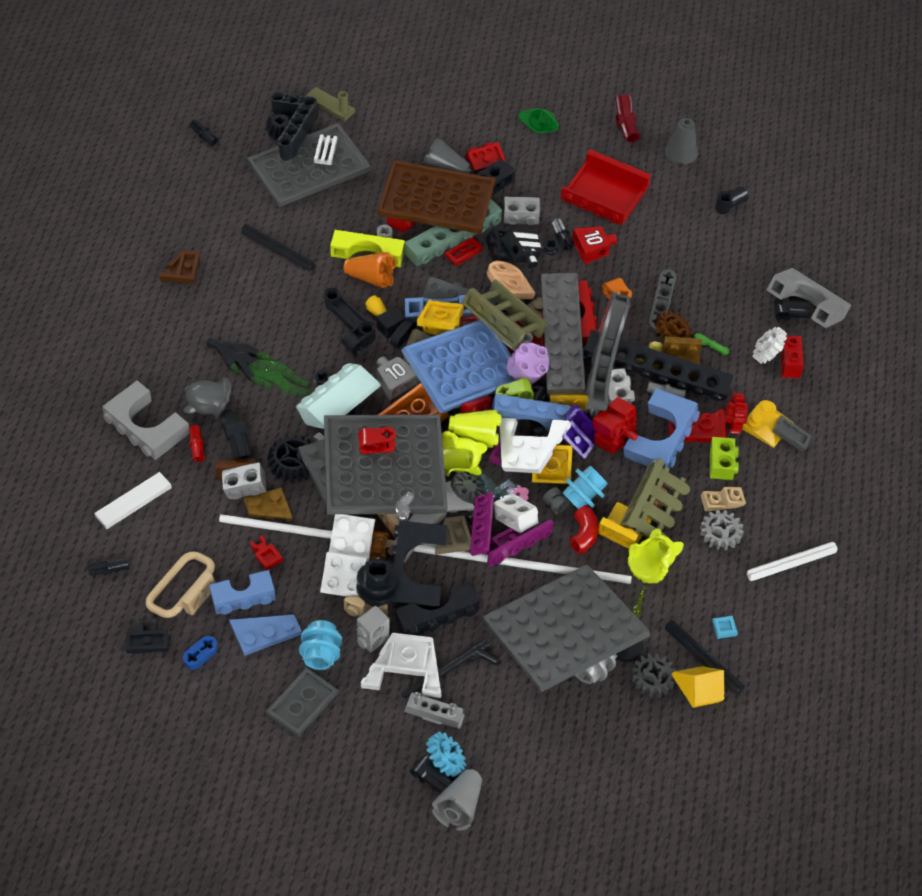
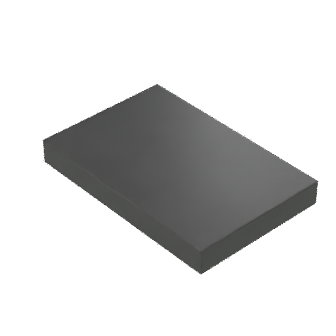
[266,667,339,738]

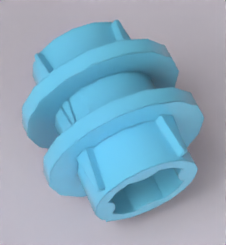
[563,466,608,509]
[299,620,342,670]

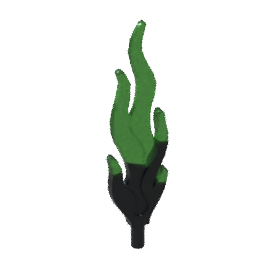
[207,338,314,396]

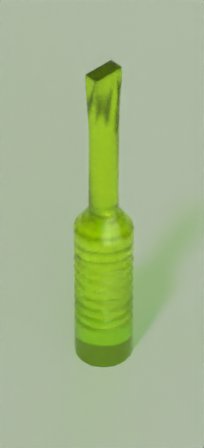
[632,586,646,618]

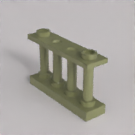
[462,279,548,349]

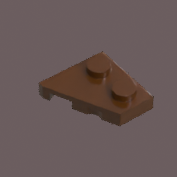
[159,250,200,284]

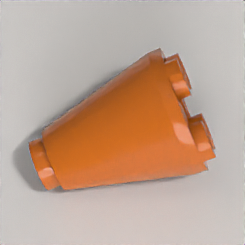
[344,252,396,288]

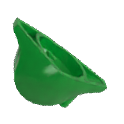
[518,108,559,133]

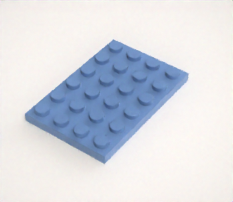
[401,320,515,414]

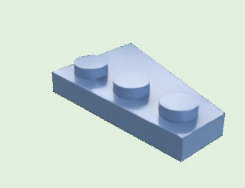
[229,615,302,656]

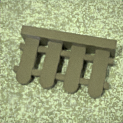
[620,458,690,538]

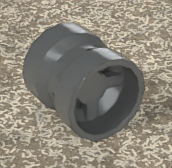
[543,487,570,515]

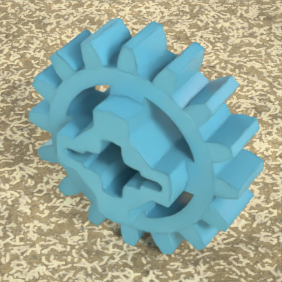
[426,732,466,777]

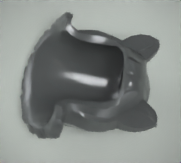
[183,377,232,420]

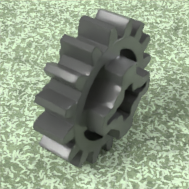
[631,653,677,697]

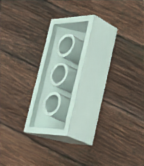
[296,363,381,429]

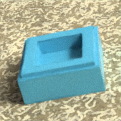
[712,616,738,639]

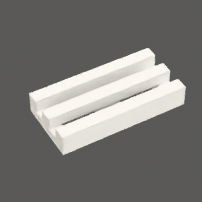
[314,134,337,165]

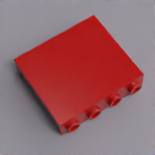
[561,149,651,225]

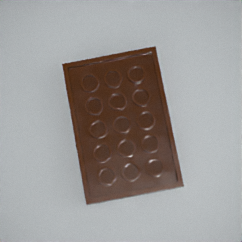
[377,160,496,234]

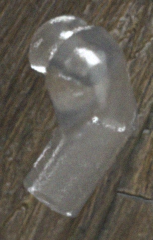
[396,492,415,521]

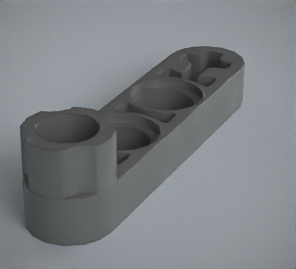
[648,269,676,332]

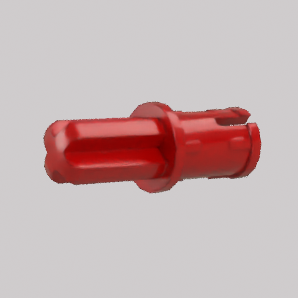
[189,425,205,462]

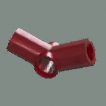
[615,94,640,143]

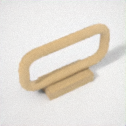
[145,551,215,618]

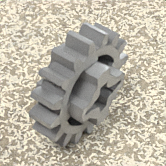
[700,510,744,550]

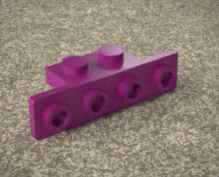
[470,492,494,556]
[487,519,554,567]

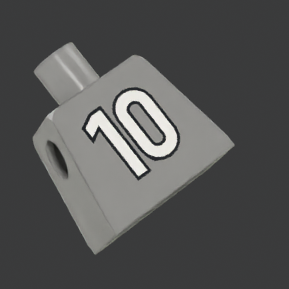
[376,356,419,400]

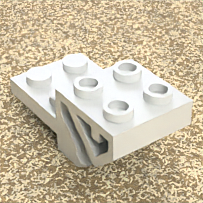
[320,514,375,597]

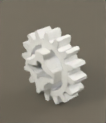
[753,327,787,364]

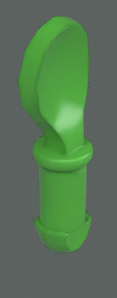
[694,333,729,355]

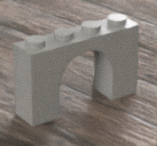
[767,268,851,328]
[102,381,190,460]

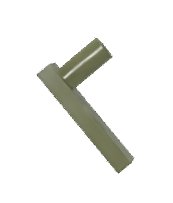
[306,87,355,122]

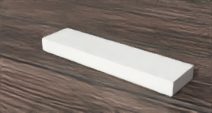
[95,472,172,529]

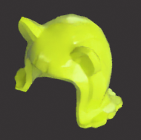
[442,431,487,476]
[628,528,684,584]

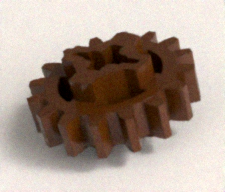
[655,311,693,339]

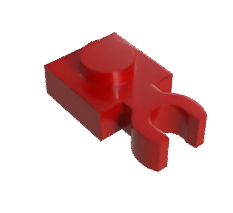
[250,536,283,571]

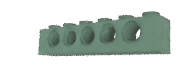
[404,199,502,266]

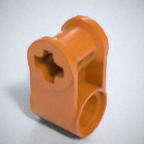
[602,277,632,304]

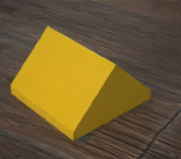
[671,666,724,708]

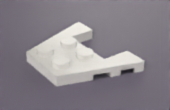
[499,418,571,473]
[361,633,442,698]

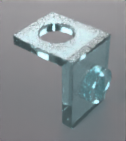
[480,473,518,499]

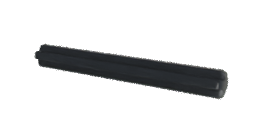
[241,224,315,271]
[665,620,744,695]

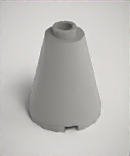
[432,770,482,830]

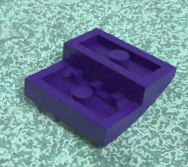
[562,405,597,460]

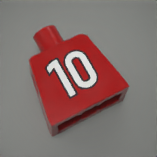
[573,226,617,264]

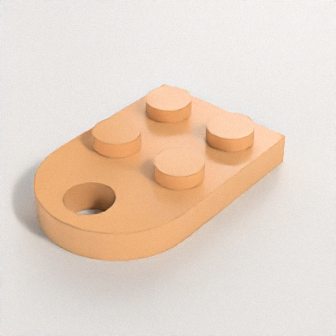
[487,261,535,300]

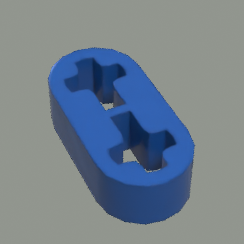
[183,636,218,670]

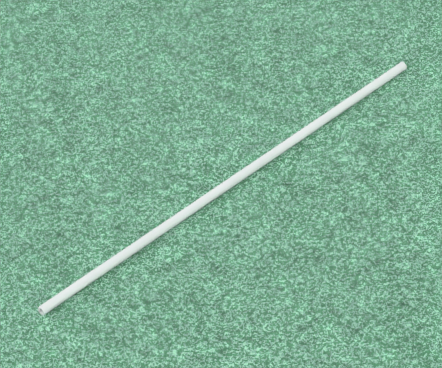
[219,514,632,584]

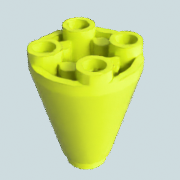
[448,410,501,448]

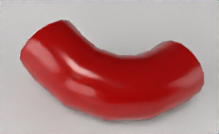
[570,505,599,555]

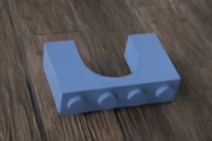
[624,388,700,468]

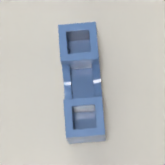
[209,570,275,614]

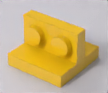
[417,300,464,335]

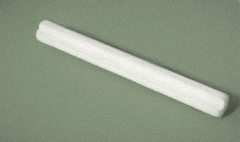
[747,542,837,581]

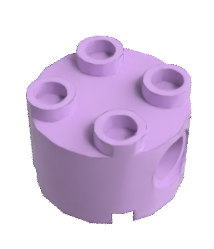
[507,343,550,385]

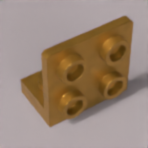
[663,336,702,381]

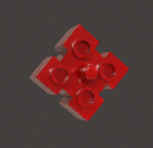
[593,397,638,455]

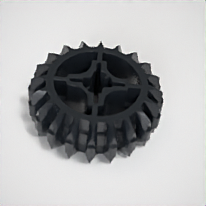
[267,434,311,484]

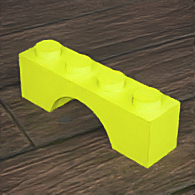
[330,230,405,267]

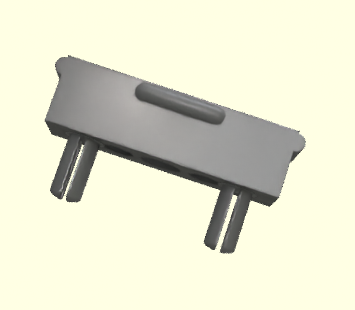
[404,692,465,729]

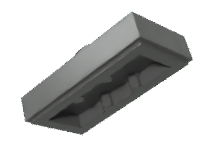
[772,415,812,452]

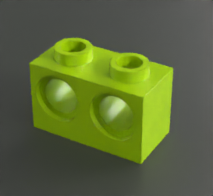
[710,437,739,480]

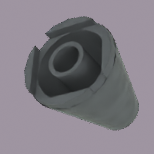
[665,118,698,165]
[422,138,472,174]

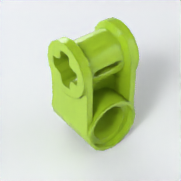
[496,378,534,400]

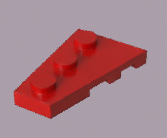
[668,409,727,442]

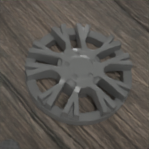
[451,472,486,504]

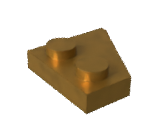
[244,488,293,522]

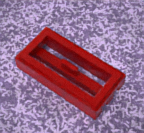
[444,237,483,267]

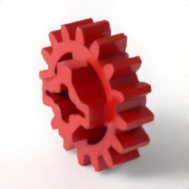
[725,392,748,434]

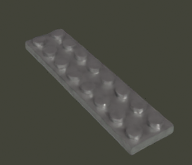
[541,273,585,394]

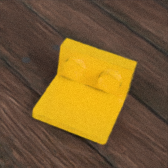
[599,502,651,549]

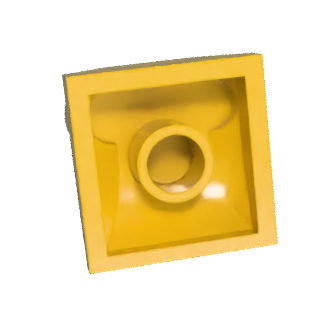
[742,400,794,448]
[532,445,572,484]

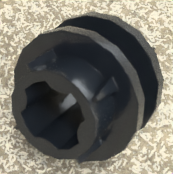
[356,559,398,607]

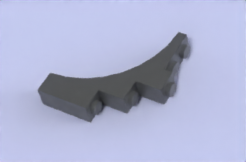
[585,292,631,411]

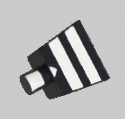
[501,228,543,268]

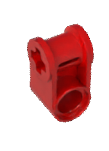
[358,427,396,454]

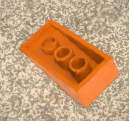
[378,383,450,423]

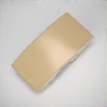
[700,487,746,511]
[344,597,388,617]

